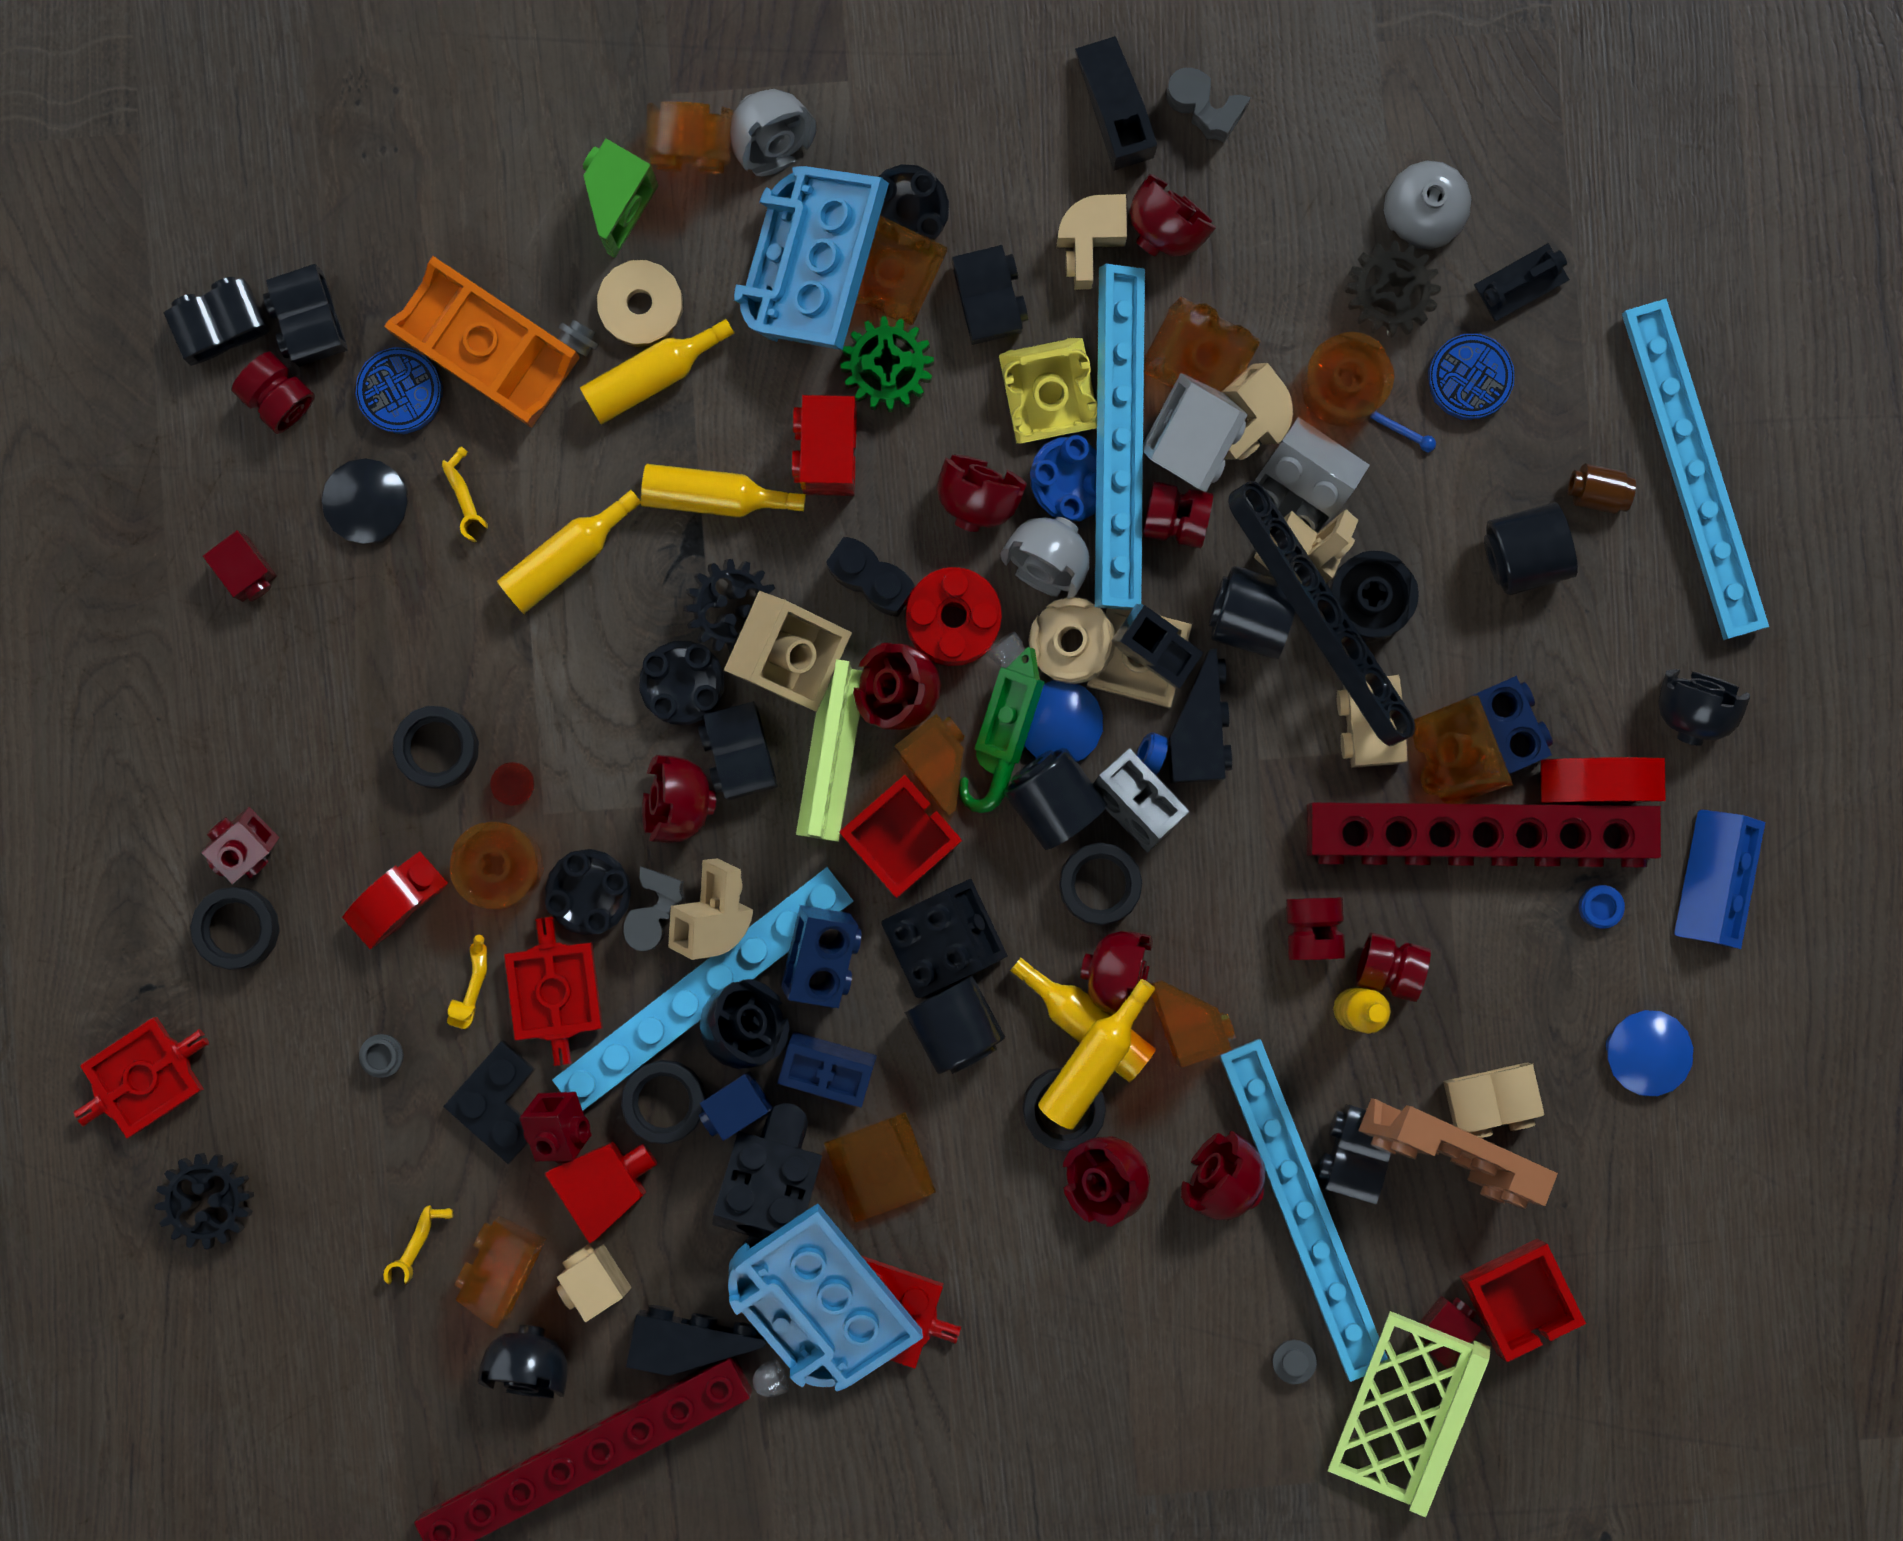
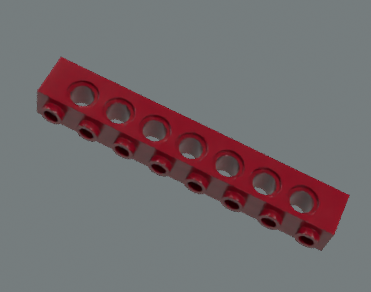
[1307,802,1661,868]
[414,1356,753,1541]

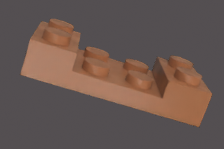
[1358,1098,1558,1209]

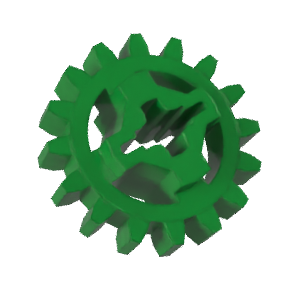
[840,316,934,412]

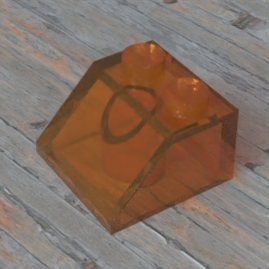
[895,713,965,819]
[1148,979,1236,1067]
[455,1216,547,1329]

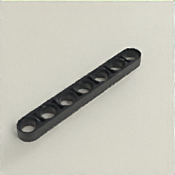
[1228,481,1415,746]

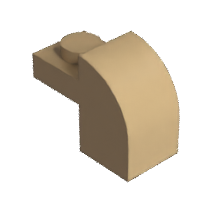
[1056,194,1127,290]
[1222,363,1293,460]
[1254,509,1358,584]
[668,858,753,960]

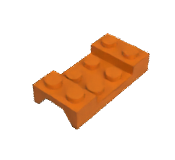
[384,256,580,428]

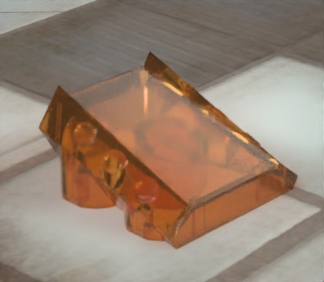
[856,215,947,325]
[1144,296,1261,392]
[1413,695,1513,804]
[824,1112,936,1222]

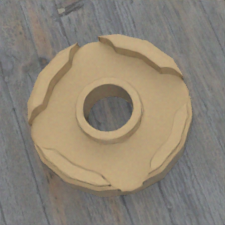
[597,260,683,347]
[1028,597,1115,684]

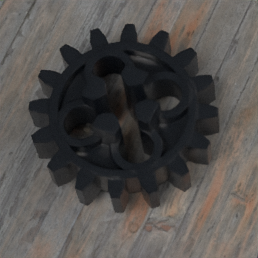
[683,559,775,653]
[155,1153,254,1249]

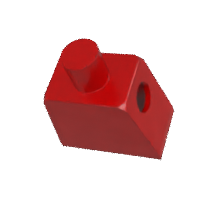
[544,1141,657,1244]

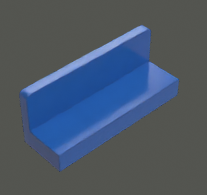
[1674,809,1766,949]

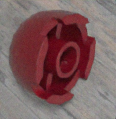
[1130,174,1216,257]
[937,454,1027,532]
[853,643,941,730]
[642,755,716,843]
[1080,931,1153,1020]
[1181,1131,1265,1220]
[1062,1136,1150,1227]

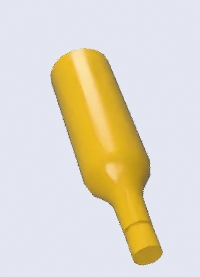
[579,319,735,425]
[641,464,806,517]
[497,490,641,614]
[1010,957,1156,1083]
[1038,979,1155,1129]
[1333,987,1391,1034]

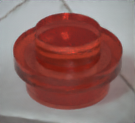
[490,762,535,806]

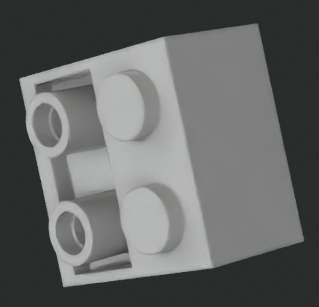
[1143,373,1248,492]
[1246,417,1370,533]

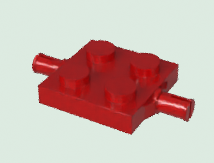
[504,917,603,1066]
[73,1017,209,1139]
[861,1255,961,1369]

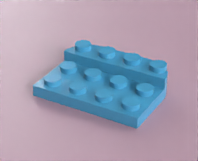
[734,166,889,350]
[728,1203,923,1391]

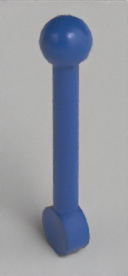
[1355,400,1436,452]

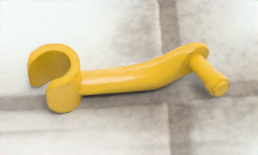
[442,446,488,542]
[447,935,487,1029]
[383,1205,453,1284]

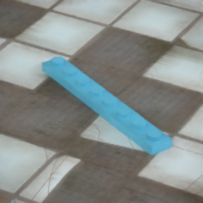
[1095,264,1145,610]
[1622,299,1769,640]
[552,867,854,1111]
[1219,1039,1388,1382]

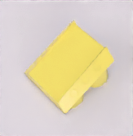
[999,338,1097,444]

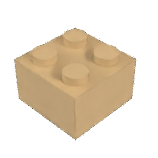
[724,591,852,712]

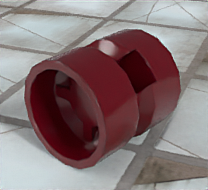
[231,351,315,434]
[1142,481,1213,549]
[1286,897,1345,960]
[1355,932,1431,1002]

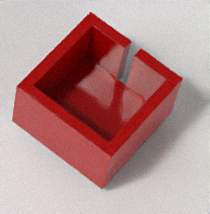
[792,395,857,496]
[839,775,963,898]
[1459,1239,1586,1362]

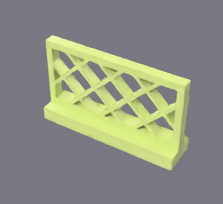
[796,659,863,842]
[1328,1311,1491,1517]

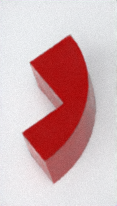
[1541,757,1666,803]

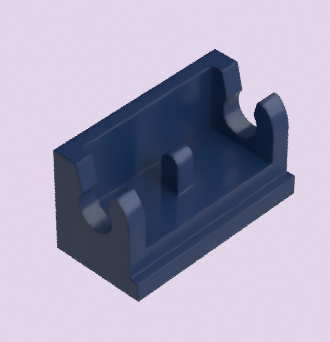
[777,1031,877,1108]

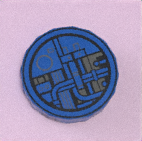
[1428,334,1514,420]
[355,347,443,434]

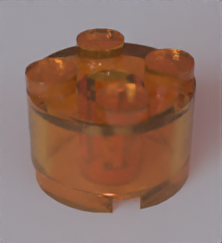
[644,101,734,174]
[1301,332,1394,426]
[450,822,544,909]

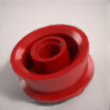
[906,567,1002,666]

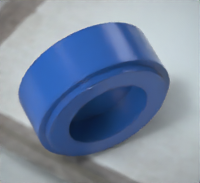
[1136,732,1168,775]
[1579,885,1625,928]

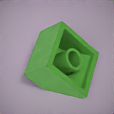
[583,138,659,258]

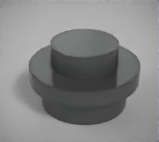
[557,319,599,357]
[359,1034,404,1078]
[1272,1339,1317,1384]

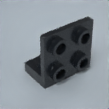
[881,879,1008,998]

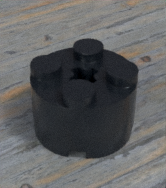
[1327,551,1419,642]

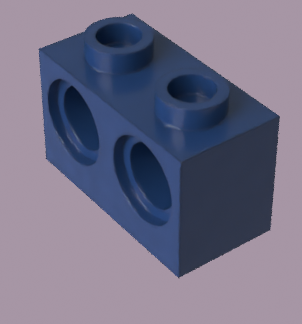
[1462,676,1553,778]
[781,905,862,1009]
[698,1071,773,1141]

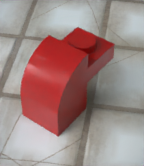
[342,851,448,950]

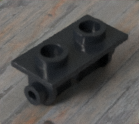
[1474,243,1570,322]

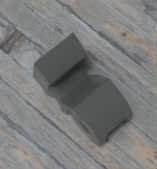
[1166,68,1251,143]
[624,866,685,951]

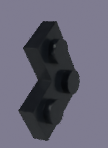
[443,1040,535,1164]

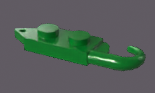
[959,647,1045,814]

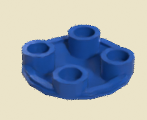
[1030,435,1097,521]
[1024,680,1103,762]
[1606,1010,1694,1096]

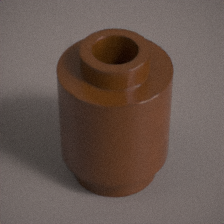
[1568,463,1636,514]

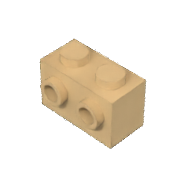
[556,1244,632,1322]

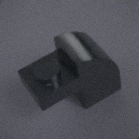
[1111,604,1204,689]

